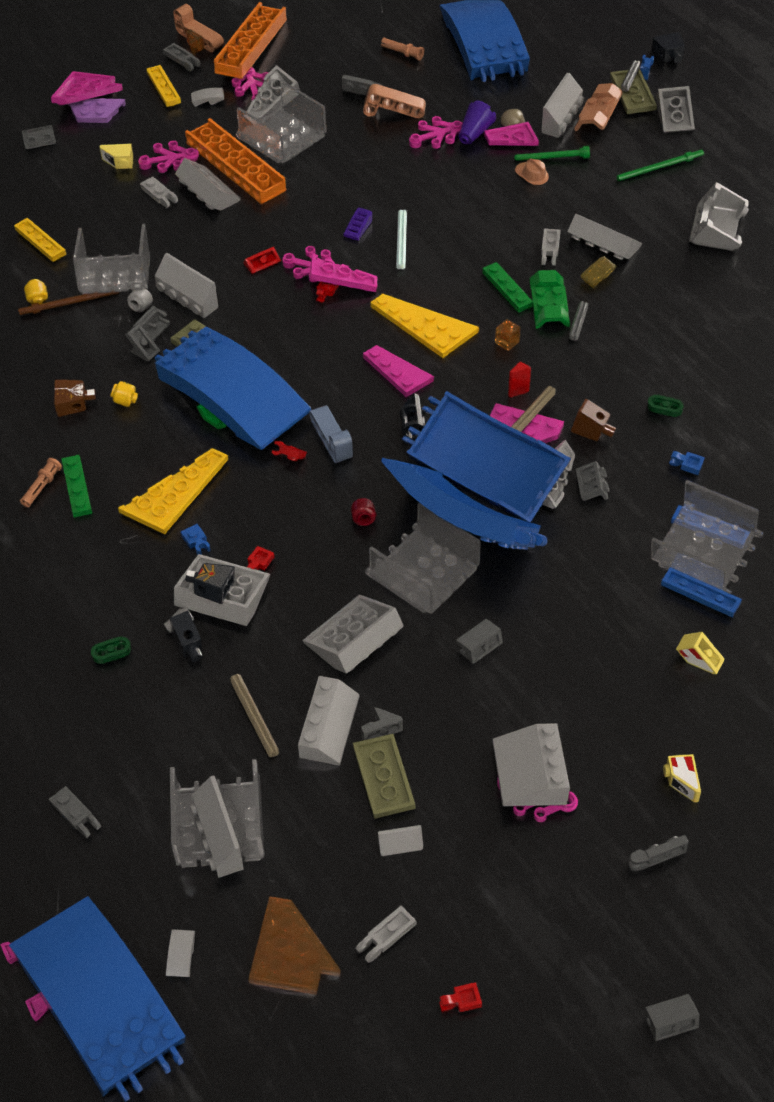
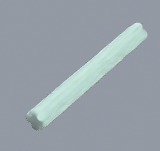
[396,210,407,269]

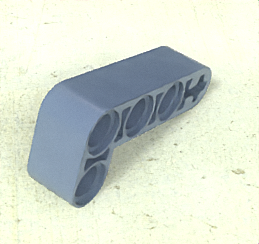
[309,405,353,463]

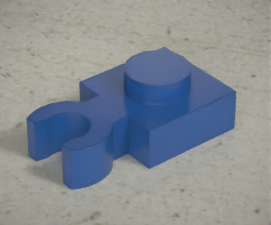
[181,524,210,555]

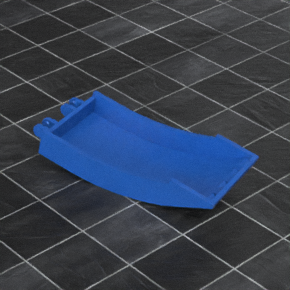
[440,0,530,82]
[155,327,311,450]
[402,391,571,523]
[381,458,547,550]
[9,896,186,1102]

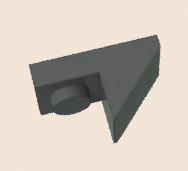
[125,323,160,361]
[361,707,403,740]

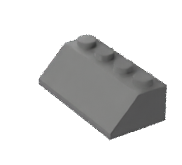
[542,73,584,138]
[175,158,241,211]
[567,214,642,260]
[155,253,218,318]
[298,676,360,766]
[190,776,244,878]

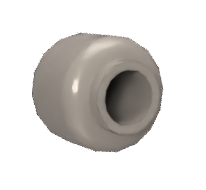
[127,287,153,313]

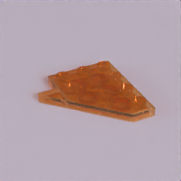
[249,897,341,995]

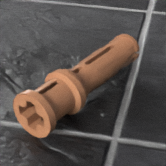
[381,38,424,61]
[20,458,62,507]

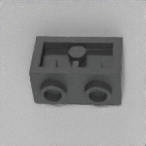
[22,125,56,149]
[576,461,610,501]

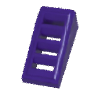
[344,208,372,241]

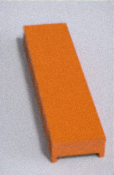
[214,2,287,79]
[185,118,287,204]

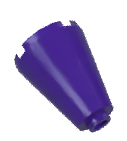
[458,100,497,144]

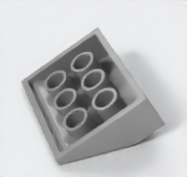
[174,554,270,626]
[303,595,403,674]
[492,724,570,806]

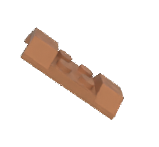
[575,83,623,131]

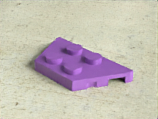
[68,98,126,123]

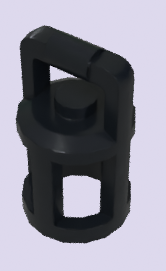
[400,393,425,441]

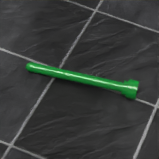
[514,146,590,161]

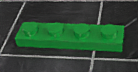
[482,262,533,313]
[61,455,92,517]

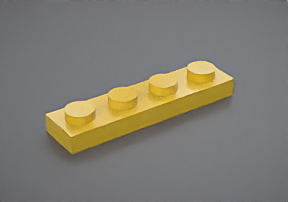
[146,65,181,107]
[14,218,66,262]

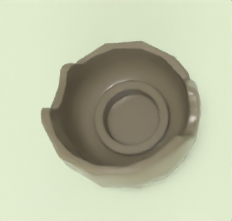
[501,109,525,126]

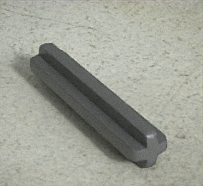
[621,60,640,92]
[569,301,588,341]

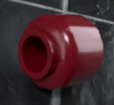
[351,498,376,526]

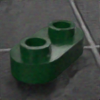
[647,395,684,417]
[91,637,131,664]

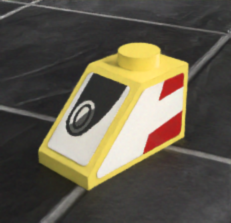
[100,144,133,169]
[676,632,725,674]
[663,754,701,802]

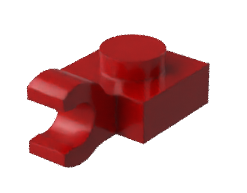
[316,281,339,303]
[272,441,307,461]
[247,546,274,571]
[439,982,482,1012]

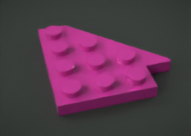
[51,71,123,105]
[490,403,564,443]

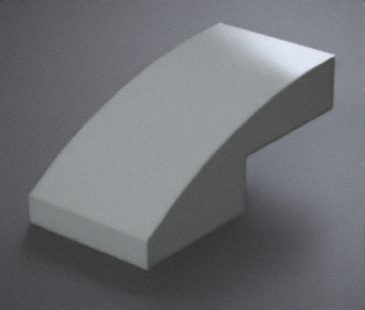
[191,88,224,107]
[166,930,195,977]

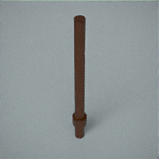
[18,287,119,315]

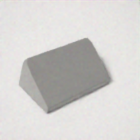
[378,825,423,856]

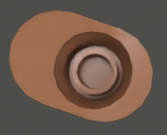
[515,159,549,185]

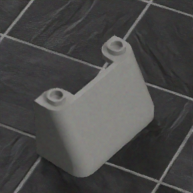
[689,182,749,251]

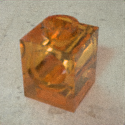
[495,319,520,351]

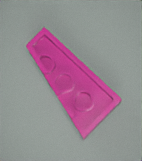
[310,253,377,292]
[363,345,434,397]

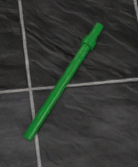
[617,150,704,181]

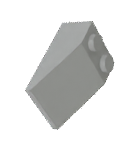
[656,86,695,133]

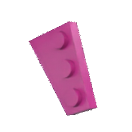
[484,122,539,146]

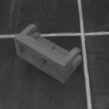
[133,306,170,342]
[457,619,503,664]
[645,994,700,1042]

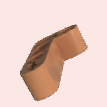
[173,4,224,52]
[363,84,426,118]

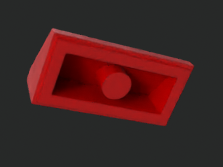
[243,247,281,274]
[508,361,531,397]

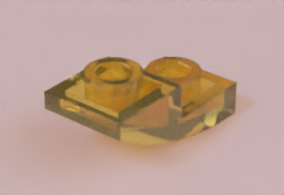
[581,256,616,288]

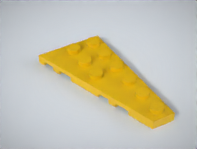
[371,294,479,358]
[118,448,228,534]

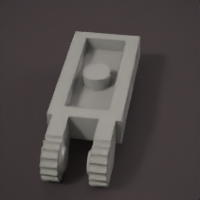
[140,177,178,208]
[541,229,560,266]
[356,906,417,963]

